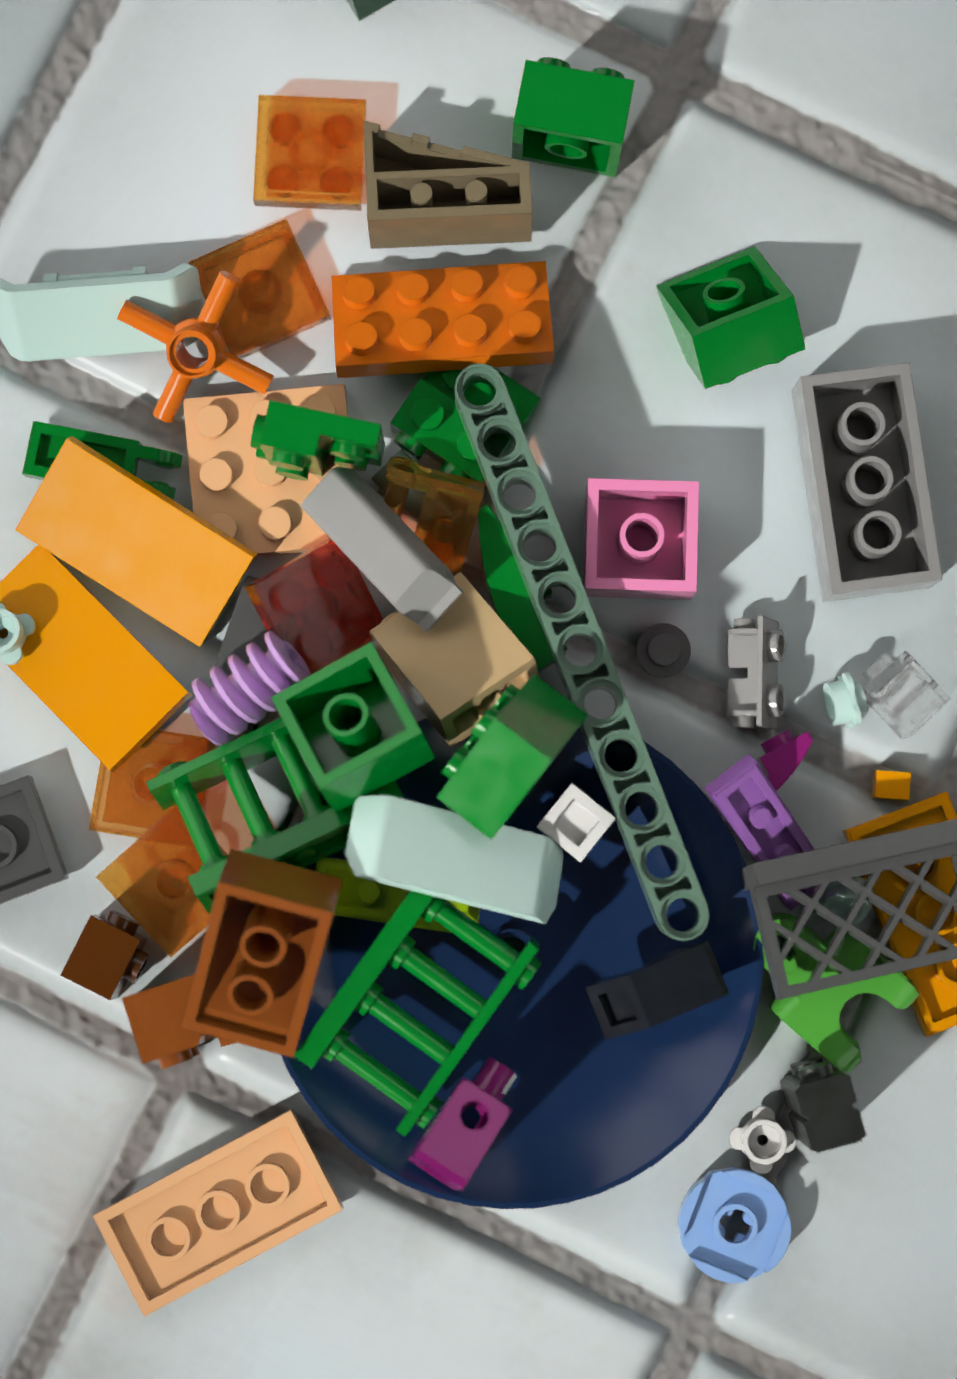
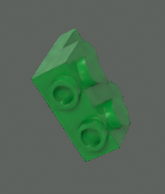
[390,367,541,490]
[251,400,385,481]

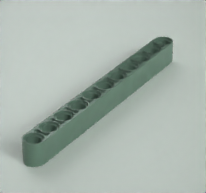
[454,363,709,941]

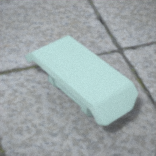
[0,263,204,361]
[345,795,563,924]

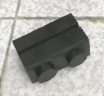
[780,1057,866,1153]

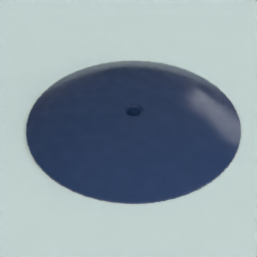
[281,717,763,1209]

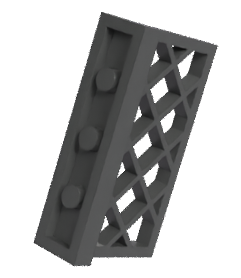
[739,819,957,1000]

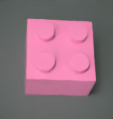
[583,478,699,600]

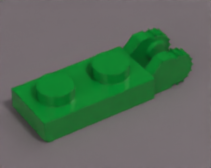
[22,421,183,500]

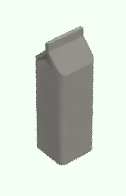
[301,467,464,632]

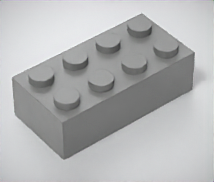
[791,362,943,602]

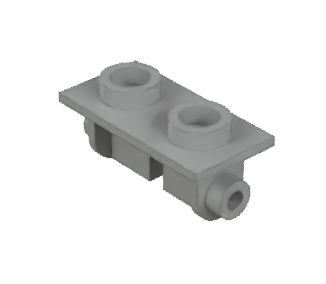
[727,616,786,730]

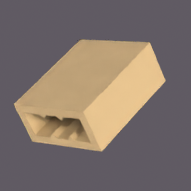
[370,572,540,748]

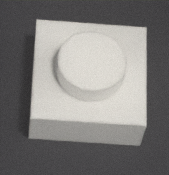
[536,783,616,862]

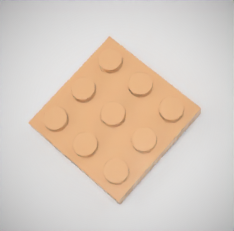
[183,384,348,557]

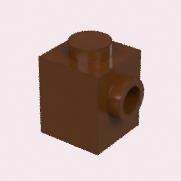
[60,910,150,1000]

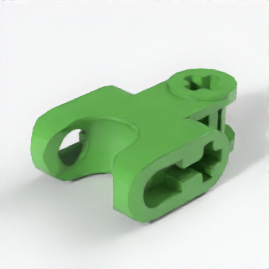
[753,912,920,1073]

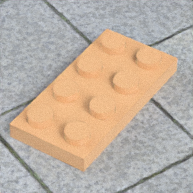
[93,1108,344,1317]

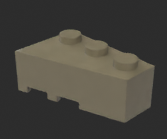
[364,120,533,249]

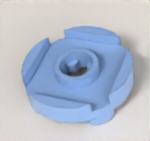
[678,1167,791,1283]

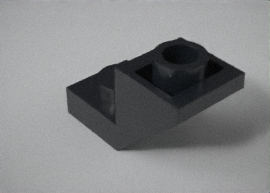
[585,940,729,1040]

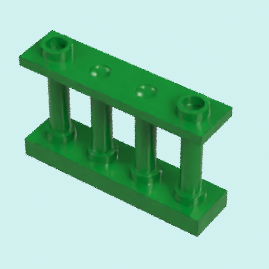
[146,718,404,914]
[294,890,542,1136]

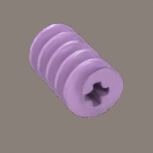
[189,630,312,746]

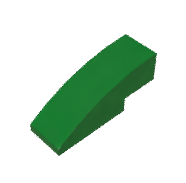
[478,504,568,674]

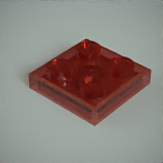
[244,538,383,674]

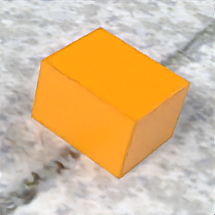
[872,770,911,801]

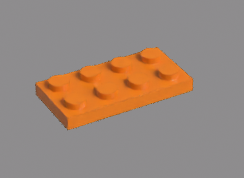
[331,261,554,378]

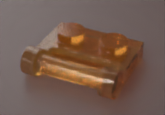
[384,456,485,576]

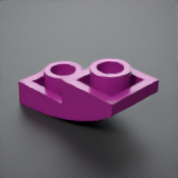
[719,729,813,825]

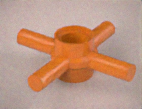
[117,270,274,423]

